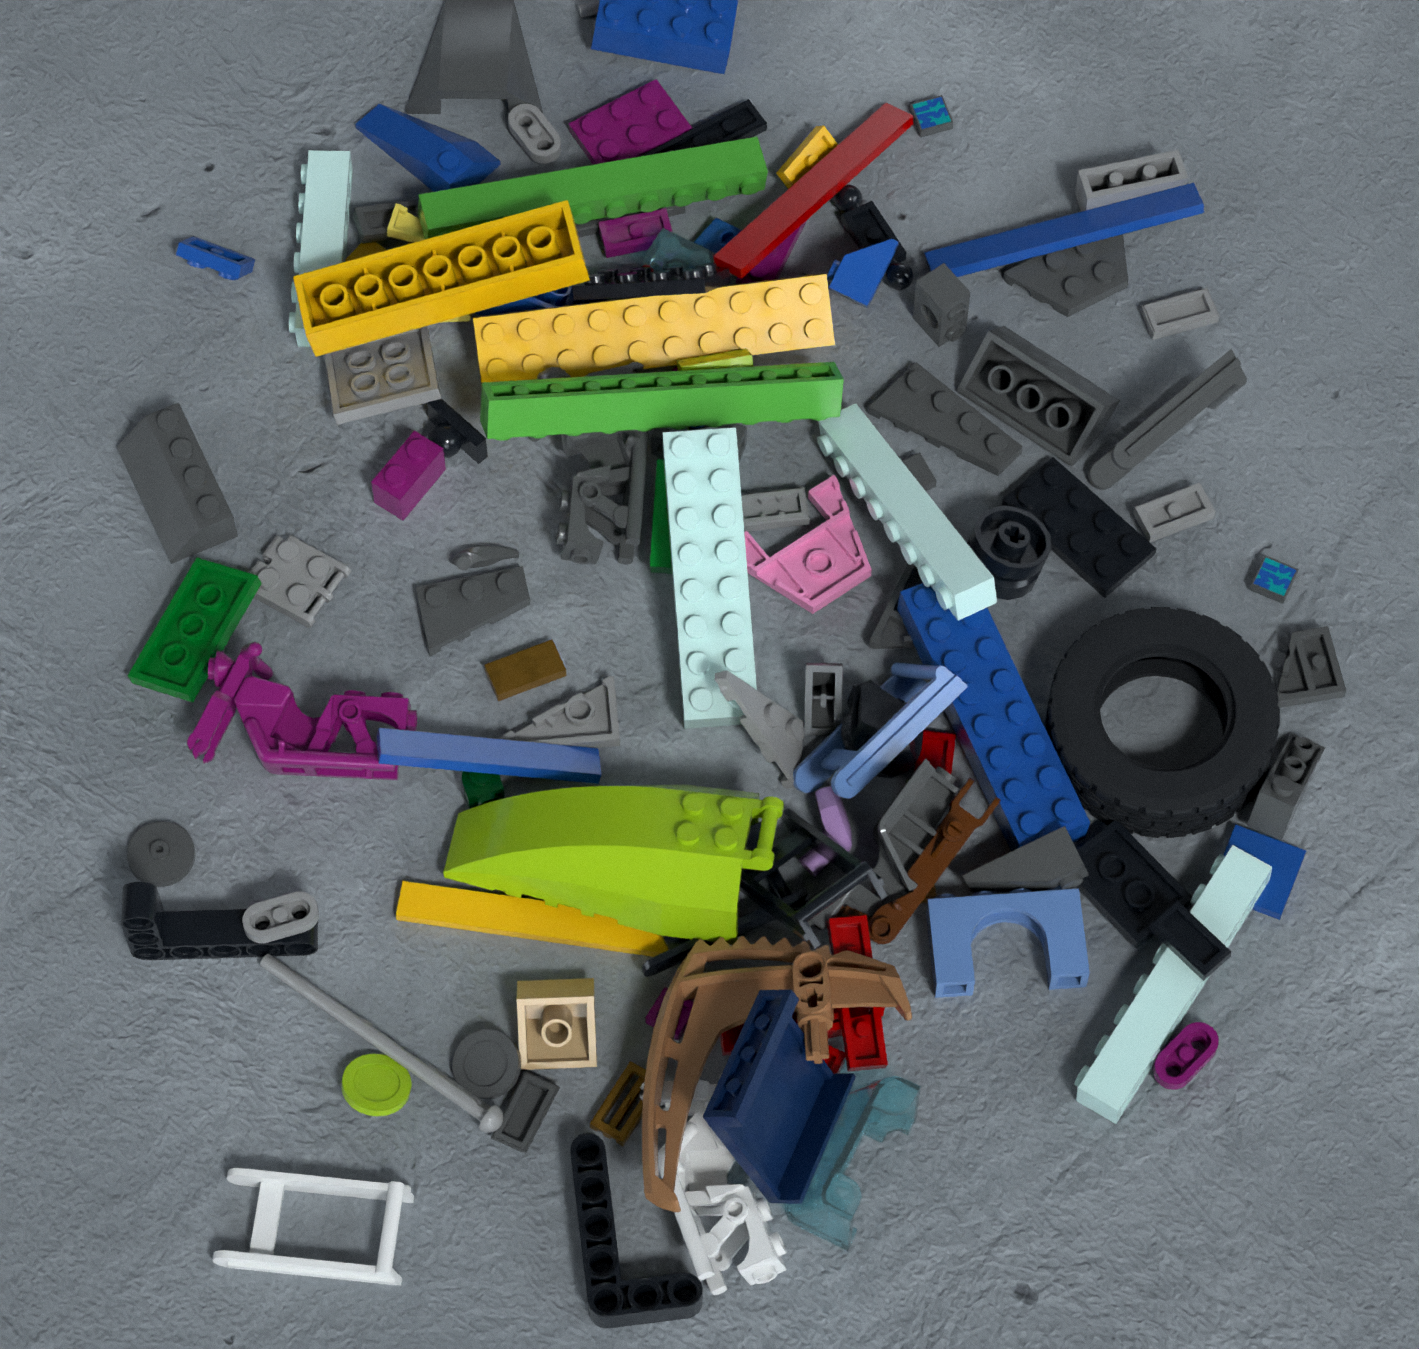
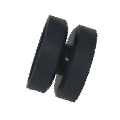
[967,505,1052,600]

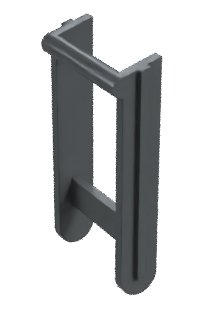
[1088,349,1247,490]

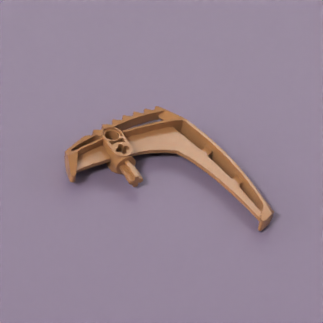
[642,936,912,1212]

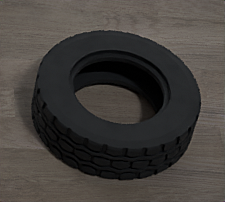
[1045,607,1280,838]

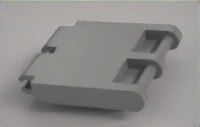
[249,535,352,628]

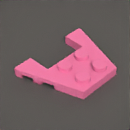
[744,475,872,614]

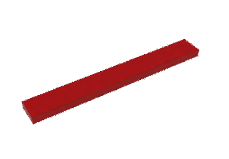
[713,103,914,279]

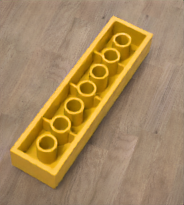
[293,200,590,357]

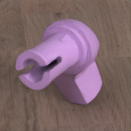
[798,786,852,877]

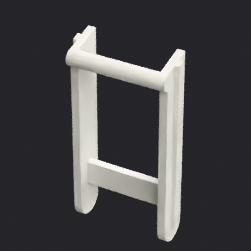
[212,1168,414,1286]

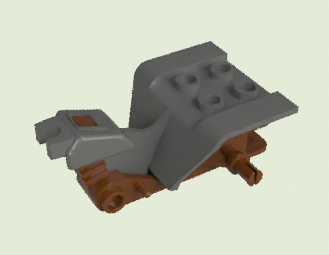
[806,759,1001,945]

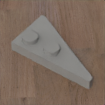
[714,670,805,789]
[499,676,620,748]

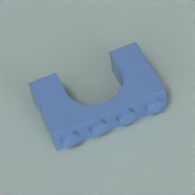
[926,886,1090,998]

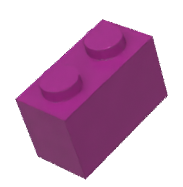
[371,430,446,521]

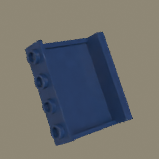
[703,989,856,1204]

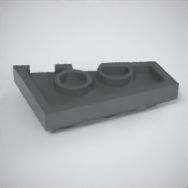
[416,566,530,657]

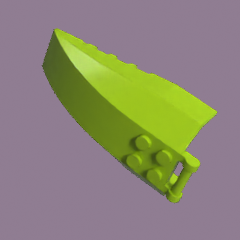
[443,784,784,944]

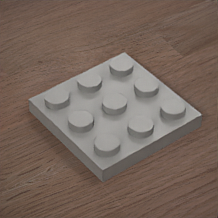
[324,326,441,425]

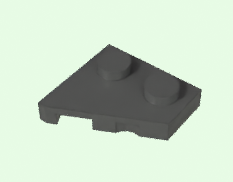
[1277,626,1346,708]

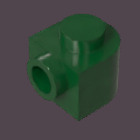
[462,771,505,809]

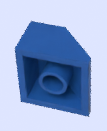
[827,239,899,308]

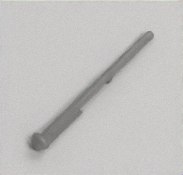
[260,954,503,1133]

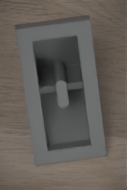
[804,663,843,736]

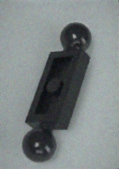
[834,184,914,290]

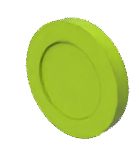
[341,1054,412,1116]

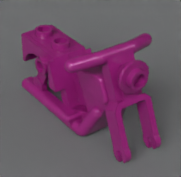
[187,642,417,780]

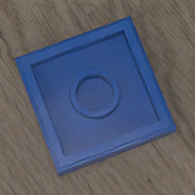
[1223,824,1306,920]

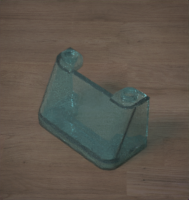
[785,1076,921,1251]

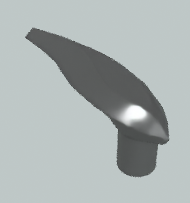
[450,546,519,570]

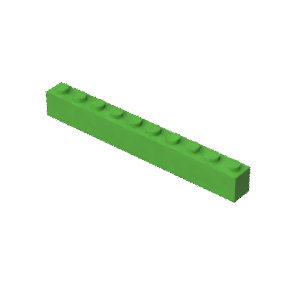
[418,137,768,239]
[480,362,844,441]

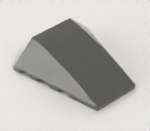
[406,0,543,114]

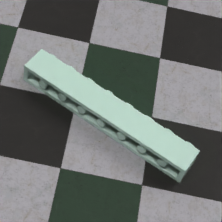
[817,404,997,621]
[1074,845,1272,1124]

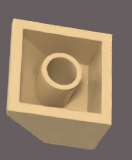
[516,978,597,1070]

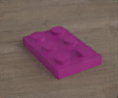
[568,79,692,165]

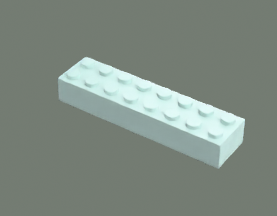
[662,427,757,729]

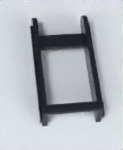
[740,808,888,949]
[641,821,808,977]

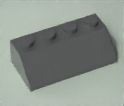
[956,326,1120,466]
[117,402,238,564]

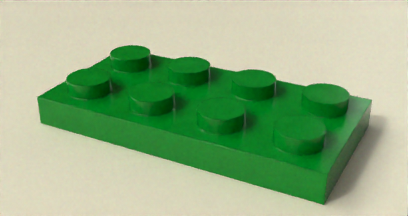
[127,558,262,703]

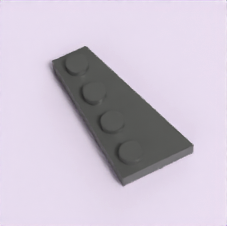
[868,362,1023,476]

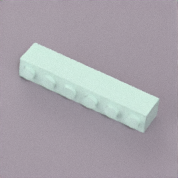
[289,150,353,347]

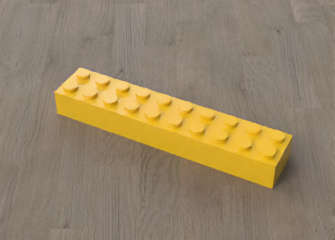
[472,273,835,388]

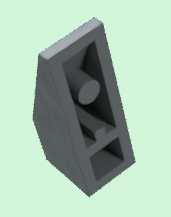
[962,826,1089,892]

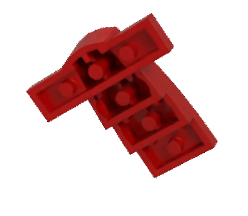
[720,915,888,1072]

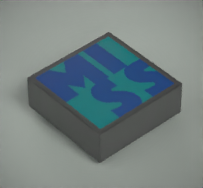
[909,95,953,138]
[1250,555,1299,604]

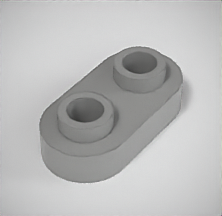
[508,104,561,164]
[242,891,319,943]

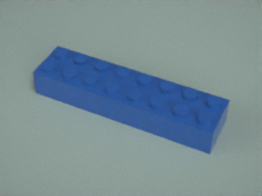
[897,583,1090,851]

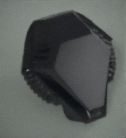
[841,680,923,778]

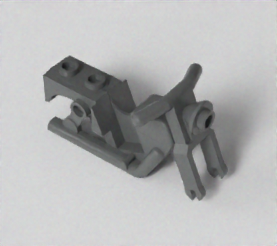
[528,362,649,565]

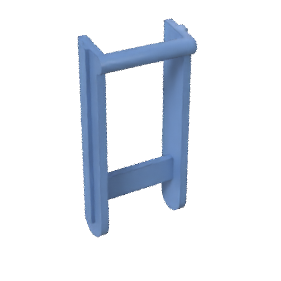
[793,662,968,798]

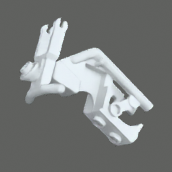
[640,1067,787,1295]

